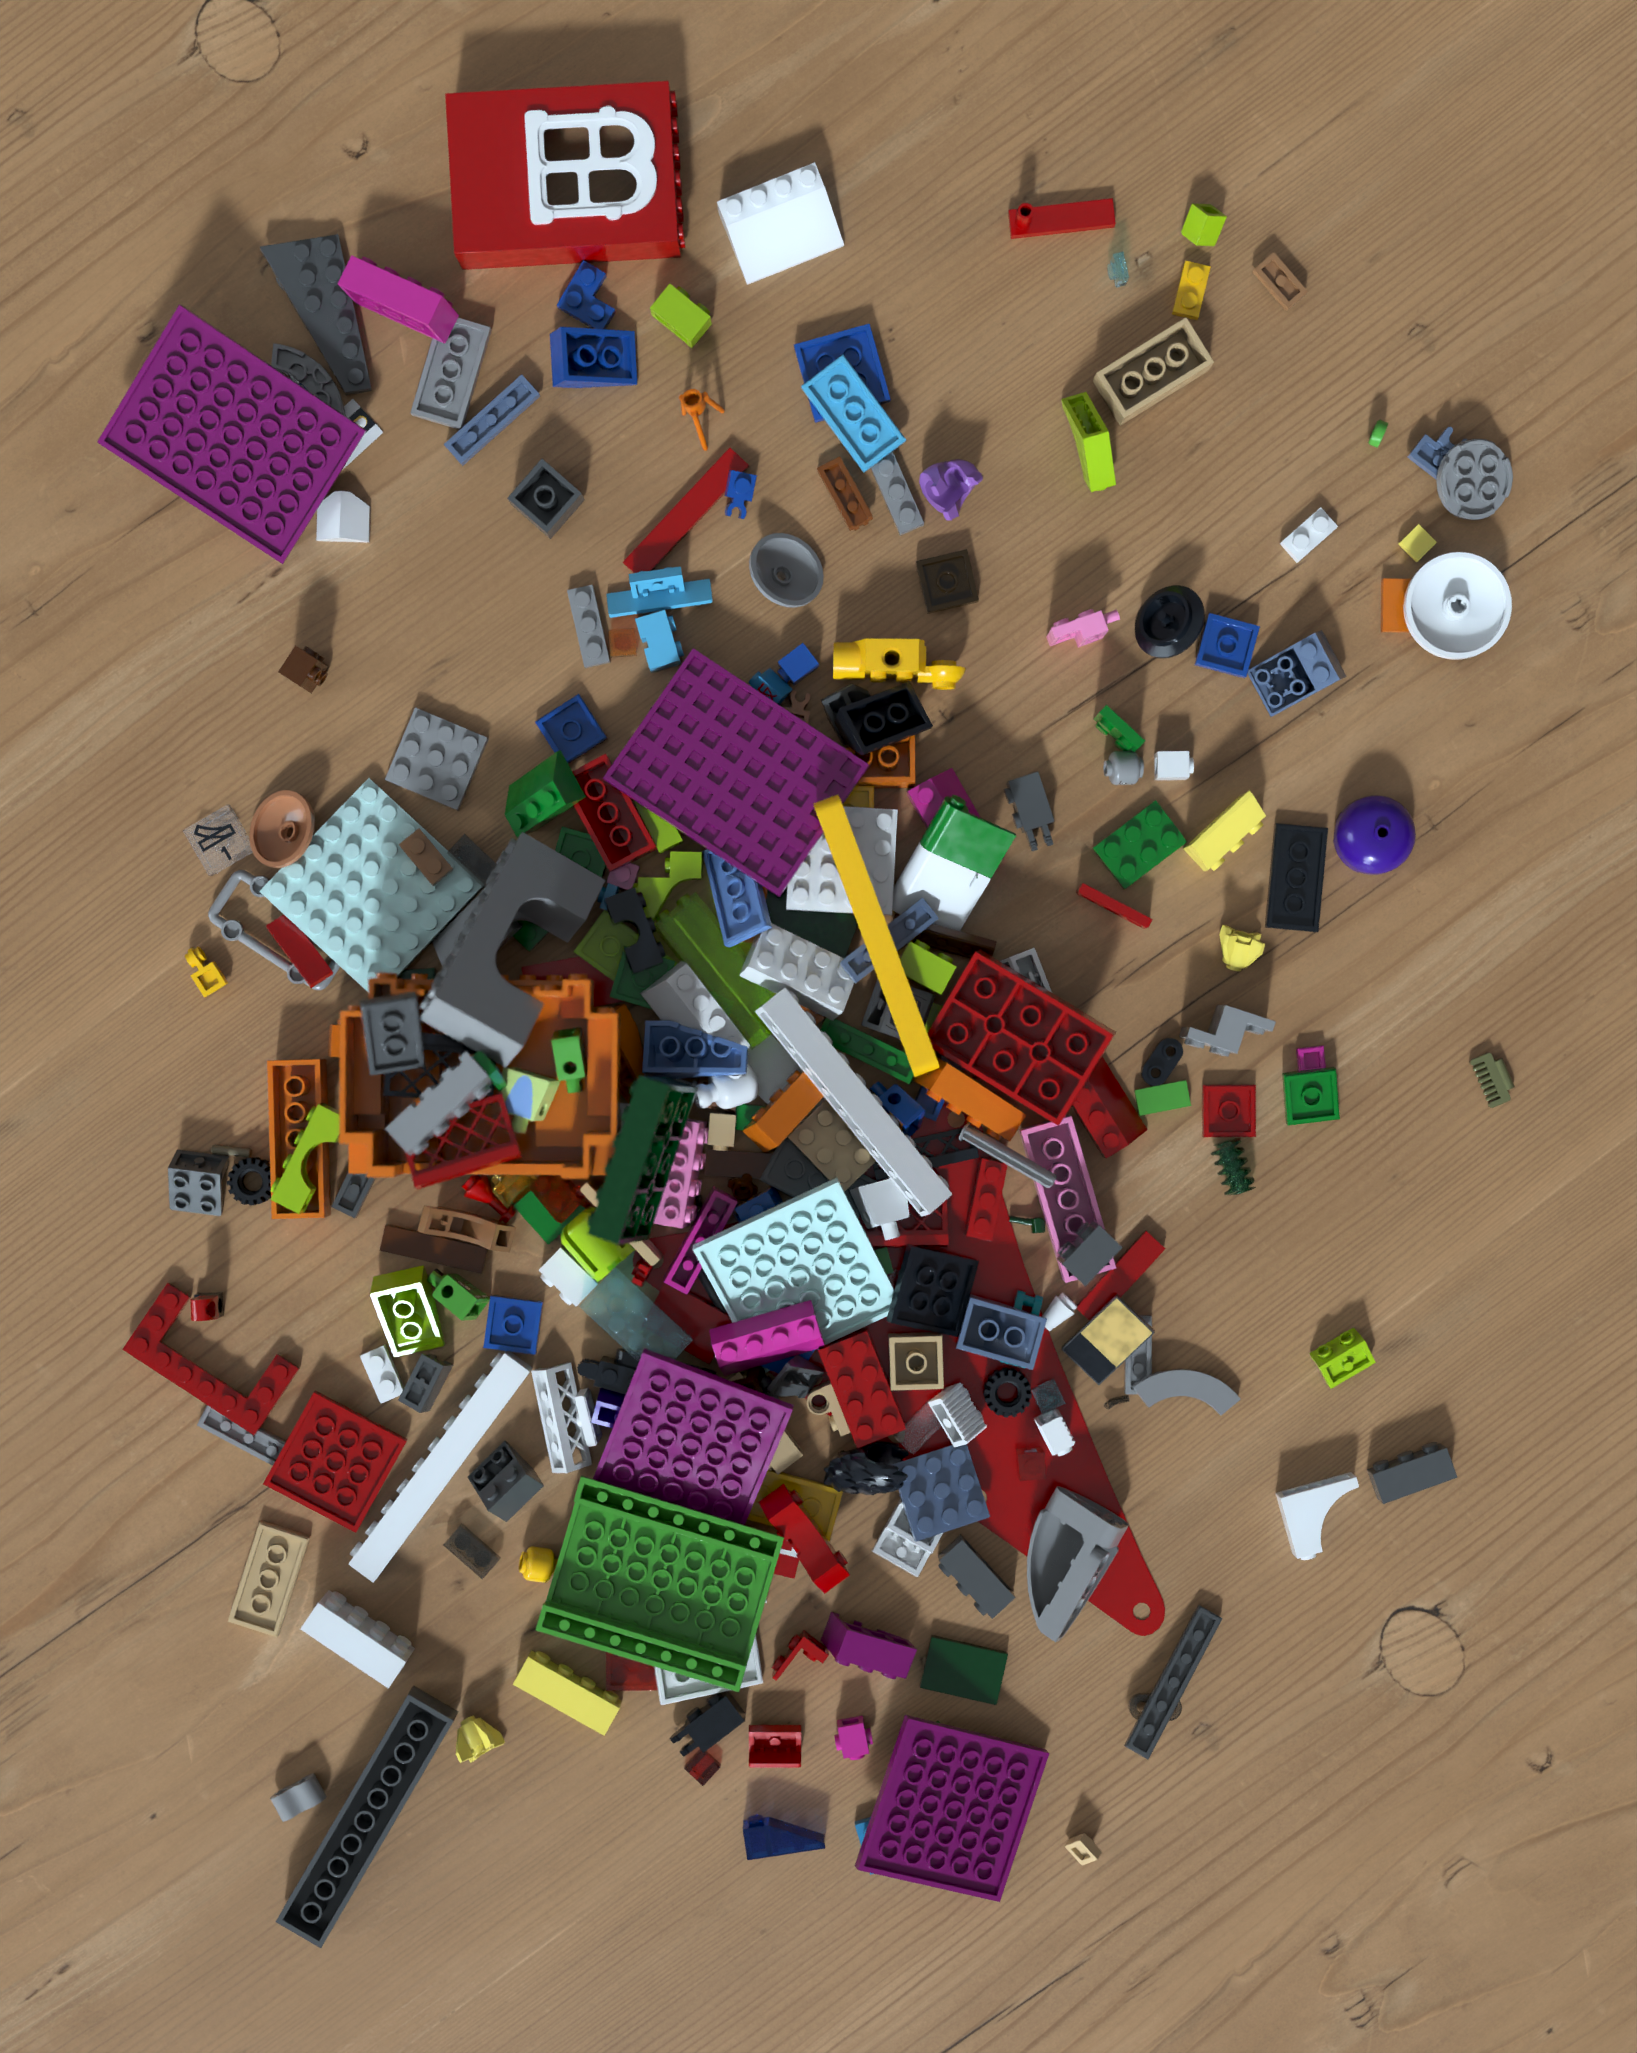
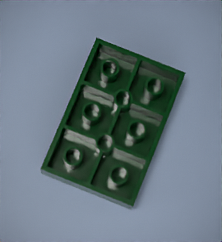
[587,1075,698,1245]

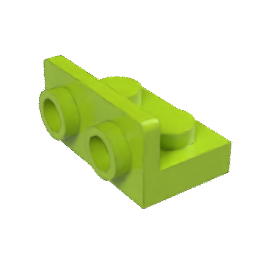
[1310,1328,1376,1389]

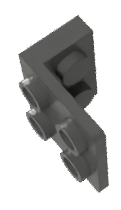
[168,1150,229,1216]

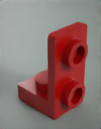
[771,1630,829,1681]

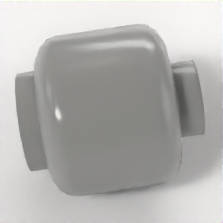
[1103,751,1144,785]

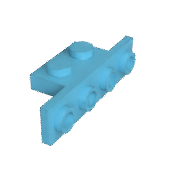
[606,566,713,618]

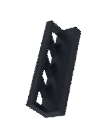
[873,1127,979,1181]

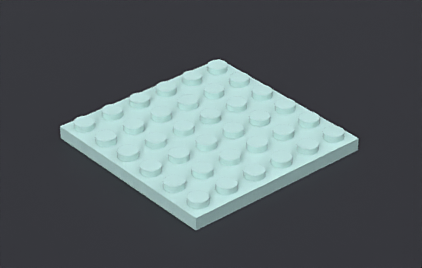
[259,778,485,992]
[692,1178,895,1373]

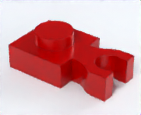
[631,1259,654,1287]

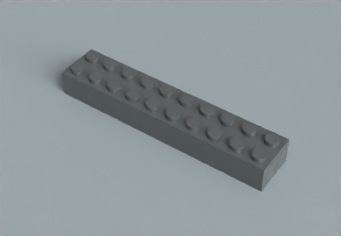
[276,1686,458,1948]

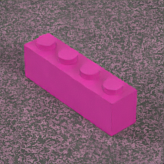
[663,1186,738,1294]

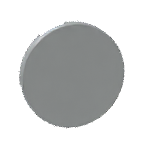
[1437,439,1513,520]

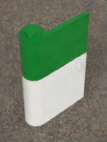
[892,795,1016,931]

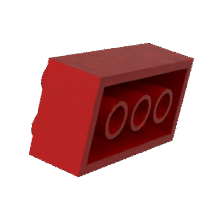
[818,1327,906,1449]

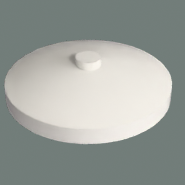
[1403,552,1512,660]

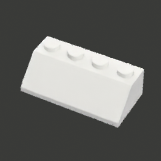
[640,961,750,1048]

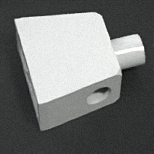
[850,1179,909,1240]

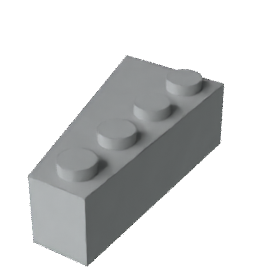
[385,1051,493,1156]

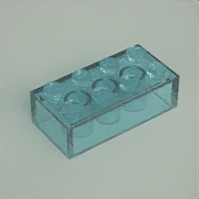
[579,1267,693,1362]

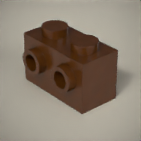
[278,645,329,694]

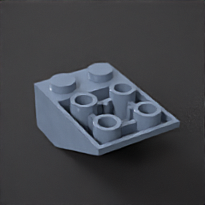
[1247,630,1347,717]

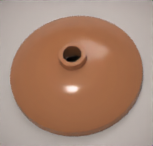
[249,790,315,868]

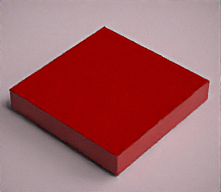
[1202,1084,1256,1137]

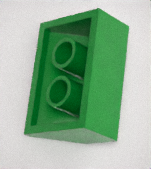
[504,750,586,838]

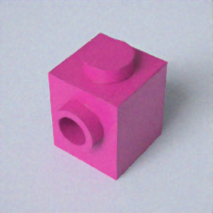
[834,1715,873,1760]

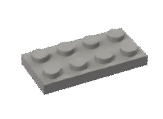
[410,318,492,430]

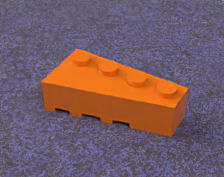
[913,1057,1026,1141]

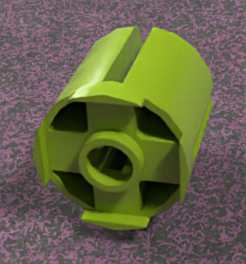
[561,1207,635,1282]

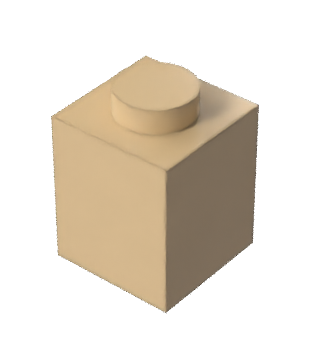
[707,1112,736,1151]

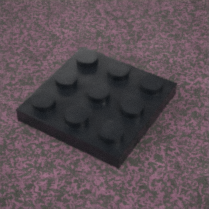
[886,1244,979,1337]

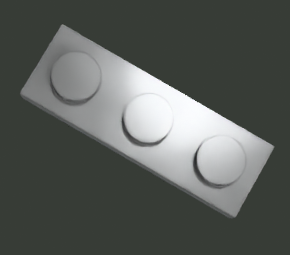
[870,451,924,536]
[567,585,611,668]

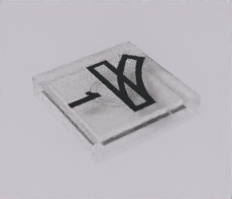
[182,804,253,876]

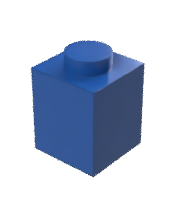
[777,643,819,686]

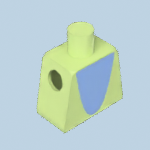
[500,1067,560,1133]

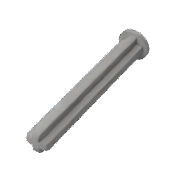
[959,1122,1057,1188]

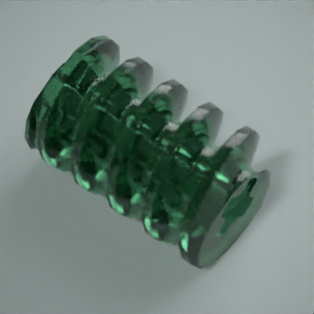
[1211,1137,1256,1196]

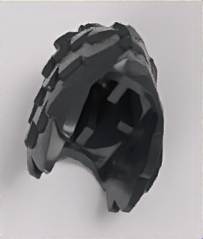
[824,1441,909,1495]

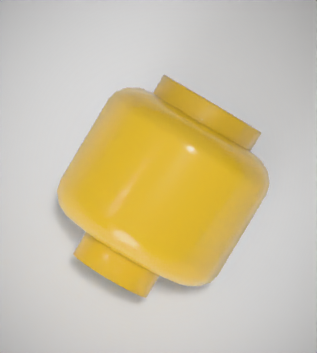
[519,1546,558,1583]

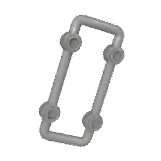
[208,870,340,990]

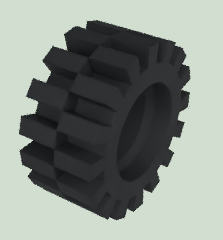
[227,1157,271,1206]
[983,1367,1032,1418]

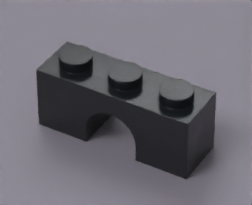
[604,888,666,975]

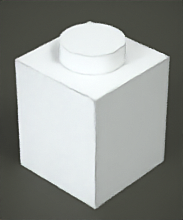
[1154,751,1194,780]

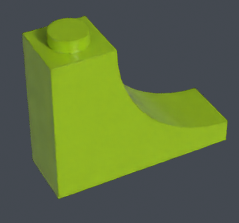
[1061,392,1116,492]

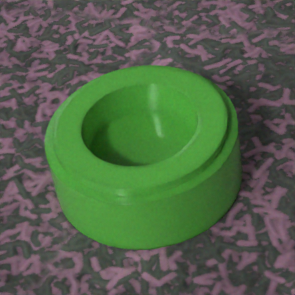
[1368,420,1388,448]

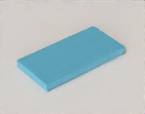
[801,354,906,473]

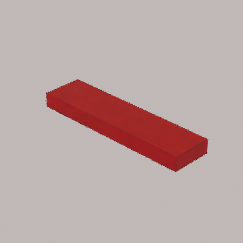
[1076,1230,1166,1320]

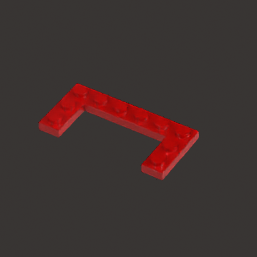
[122,1283,300,1435]

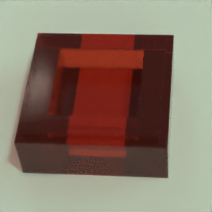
[684,1749,721,1786]

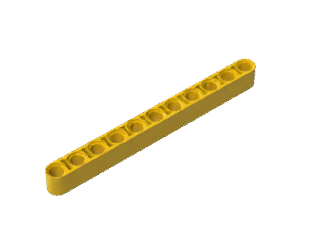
[813,794,940,1077]

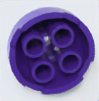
[1333,795,1416,875]

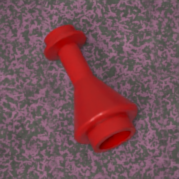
[461,1174,516,1223]

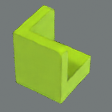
[1181,203,1227,246]

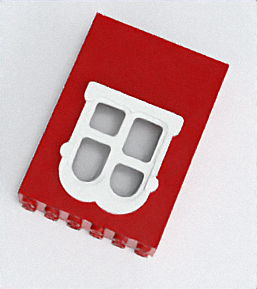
[445,81,685,270]

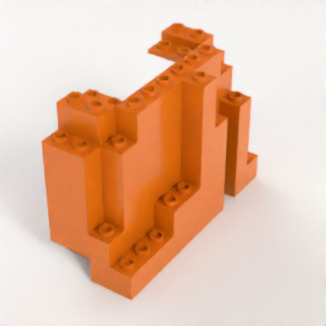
[339,973,622,1179]

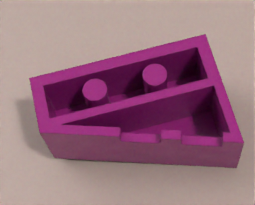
[820,1611,917,1679]

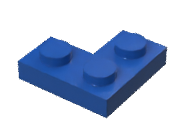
[557,260,616,329]

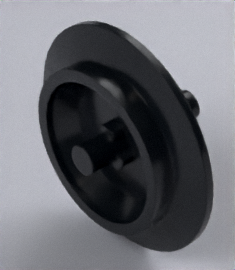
[1135,585,1205,658]

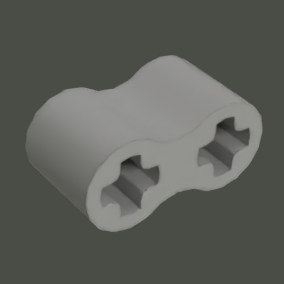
[270,1773,327,1822]

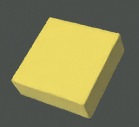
[1398,524,1437,562]

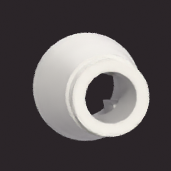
[1042,1292,1077,1331]

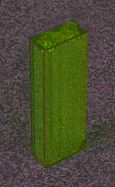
[654,892,776,1050]

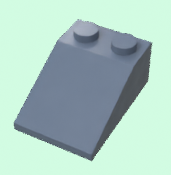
[956,1294,1047,1370]

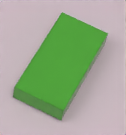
[1134,1080,1191,1116]

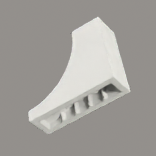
[1276,1472,1359,1560]

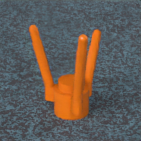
[679,389,725,451]

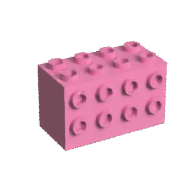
[654,1119,709,1228]

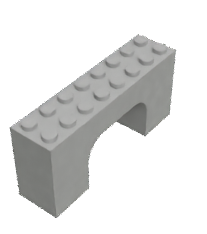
[419,832,605,1067]

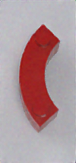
[758,1484,850,1594]

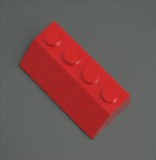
[572,753,657,872]
[1072,1057,1148,1159]

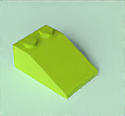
[370,1265,445,1357]

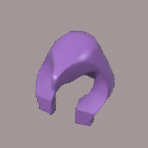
[919,459,983,520]

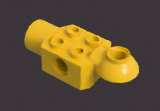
[833,638,966,690]

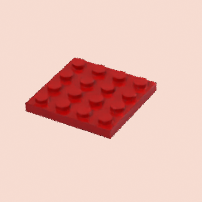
[263,1390,408,1533]

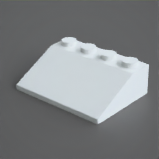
[717,162,844,285]

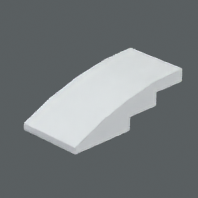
[871,1498,943,1577]

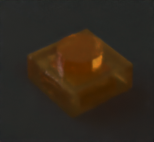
[609,628,637,657]

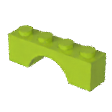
[270,1103,340,1214]

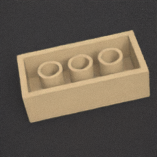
[1093,317,1214,426]

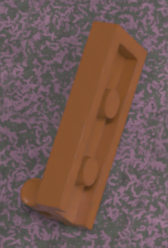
[817,456,873,531]

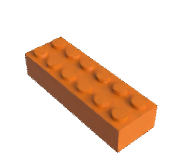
[267,1059,331,1219]

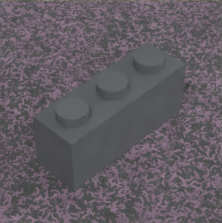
[1367,1442,1458,1504]
[938,1534,1015,1619]

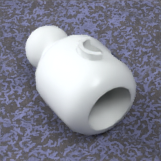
[694,1064,759,1109]

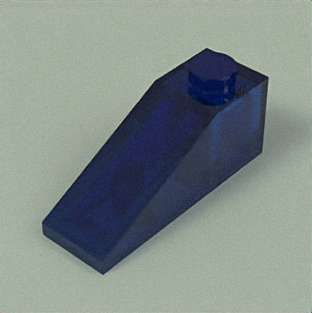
[743,1815,825,1860]

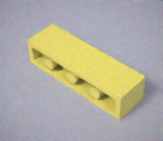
[513,1650,622,1736]

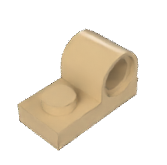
[806,1380,851,1436]

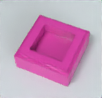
[1296,1046,1326,1071]

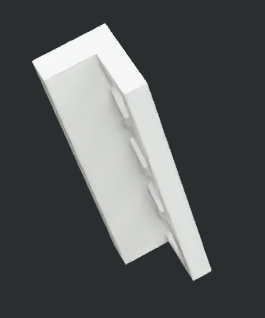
[531,1362,592,1473]

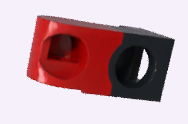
[190,1292,224,1321]

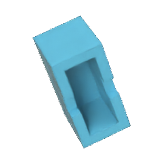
[635,610,684,673]

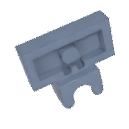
[1407,427,1468,480]

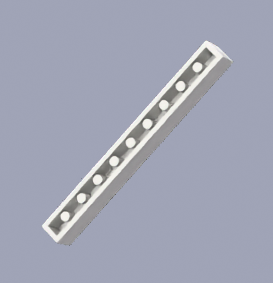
[755,988,952,1217]
[348,1351,533,1583]

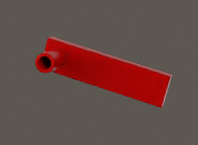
[1008,198,1116,239]

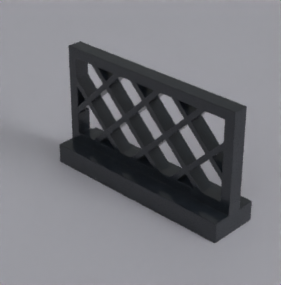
[383,1033,496,1104]

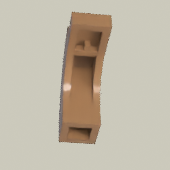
[417,1205,516,1253]

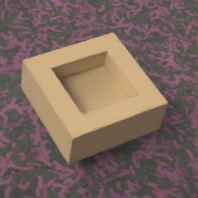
[1064,1833,1102,1865]

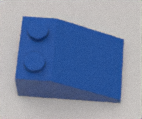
[550,327,638,388]

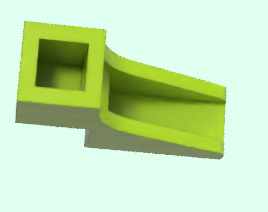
[633,851,703,922]

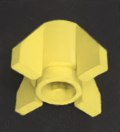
[1219,925,1265,971]
[456,1715,505,1763]

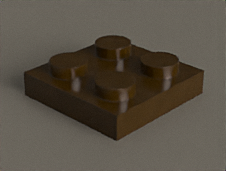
[916,549,979,614]

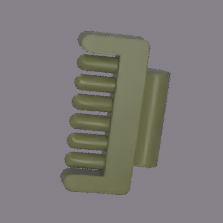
[1469,1053,1515,1108]

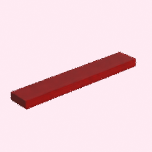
[623,448,749,573]

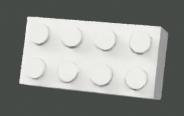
[739,923,854,1020]
[301,1590,415,1688]

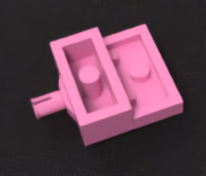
[1046,609,1120,647]

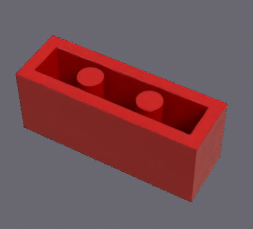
[965,1157,1008,1241]

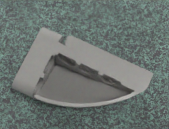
[1027,1486,1129,1642]

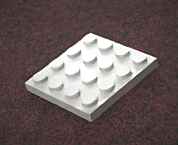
[786,806,898,916]

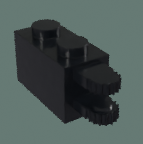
[577,1356,636,1394]
[670,1691,746,1756]

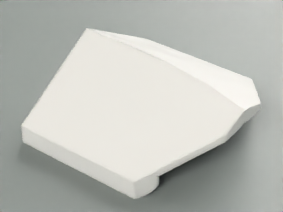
[316,491,371,543]

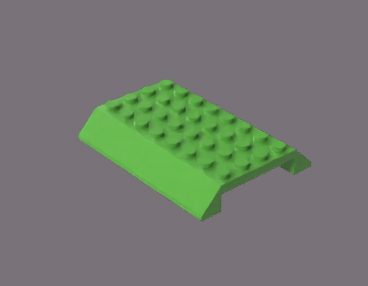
[536,1476,784,1692]

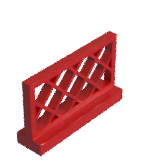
[404,1093,522,1190]
[859,1199,949,1248]

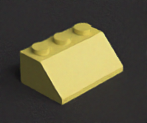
[1183,791,1266,872]

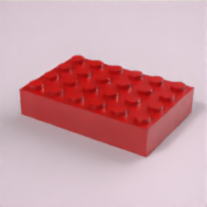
[927,950,1116,1126]

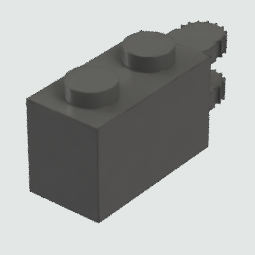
[1004,772,1055,851]

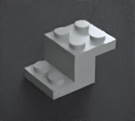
[1179,1005,1276,1057]

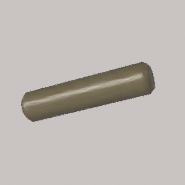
[211,1145,252,1157]

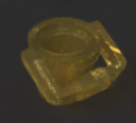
[491,1175,538,1208]

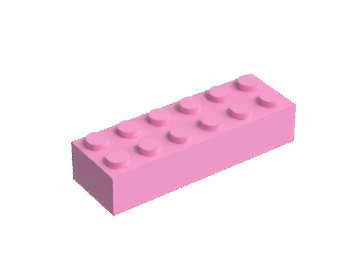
[1018,1115,1116,1283]

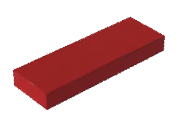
[1076,883,1153,929]
[266,914,333,988]

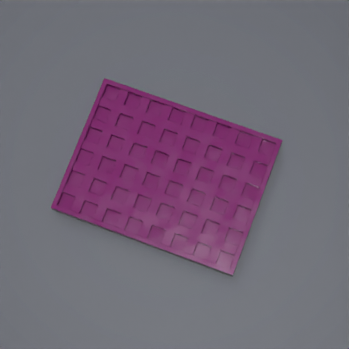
[603,648,869,897]

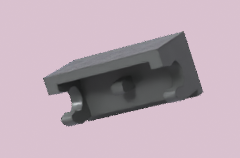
[398,1353,453,1413]

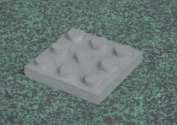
[385,707,489,811]

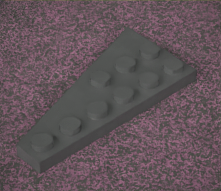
[260,234,372,395]

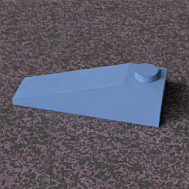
[642,1021,748,1079]

